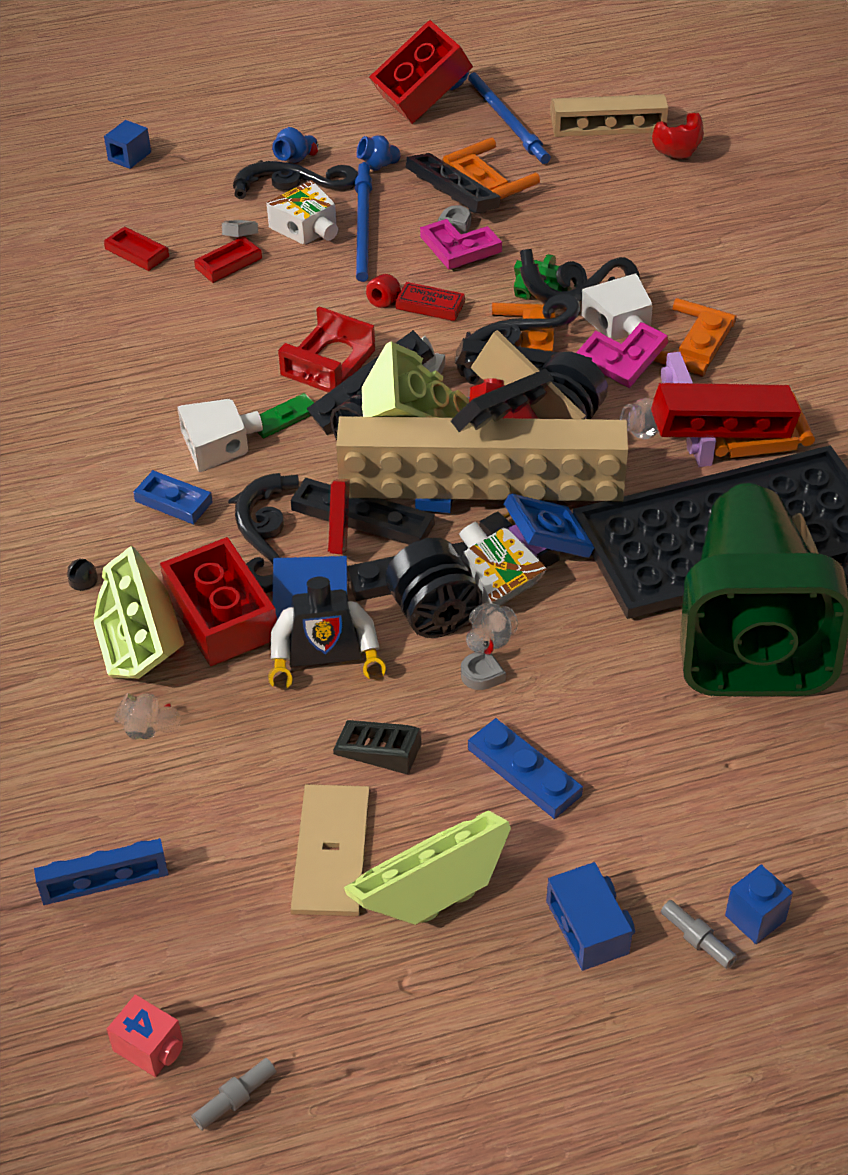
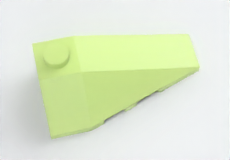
[362,341,469,418]

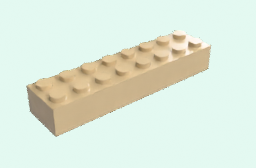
[336,416,628,501]

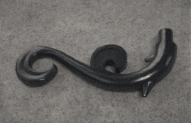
[233,160,358,199]
[519,249,640,313]
[456,294,580,384]
[228,473,299,593]

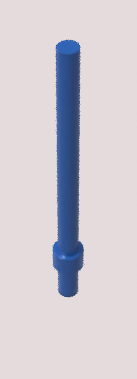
[468,72,551,164]
[355,162,372,282]

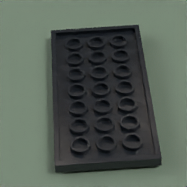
[573,445,848,619]

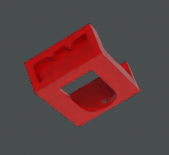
[278,306,375,392]

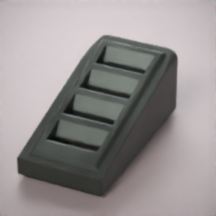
[333,720,421,775]

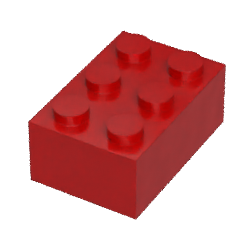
[369,20,473,124]
[160,537,277,667]

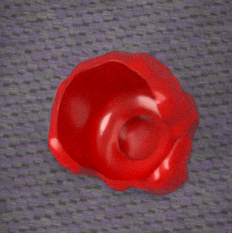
[652,113,704,159]

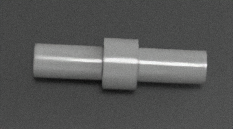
[661,900,738,969]
[191,1058,276,1131]

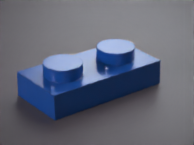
[133,470,213,525]

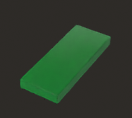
[257,393,314,439]

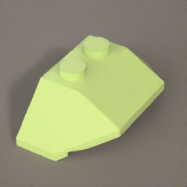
[93,546,184,679]
[344,810,511,925]

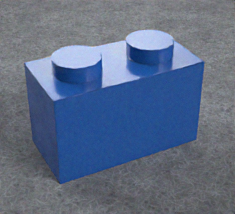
[546,862,635,971]

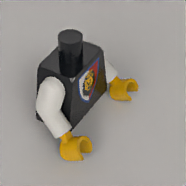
[268,576,386,688]

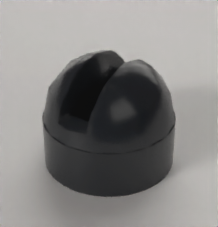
[67,558,98,591]

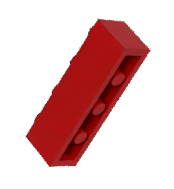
[651,383,801,438]

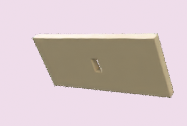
[471,330,586,419]
[291,785,369,916]

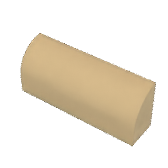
[550,94,668,137]

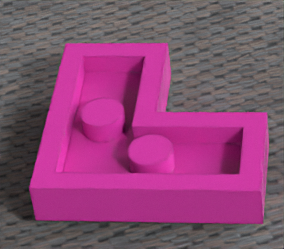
[420,219,502,270]
[576,322,668,388]

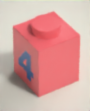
[106,994,183,1078]

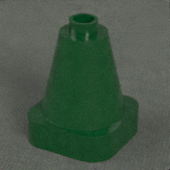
[680,483,848,697]

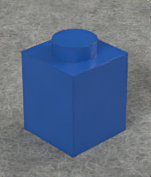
[104,120,151,169]
[725,864,793,944]

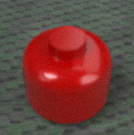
[366,274,401,308]

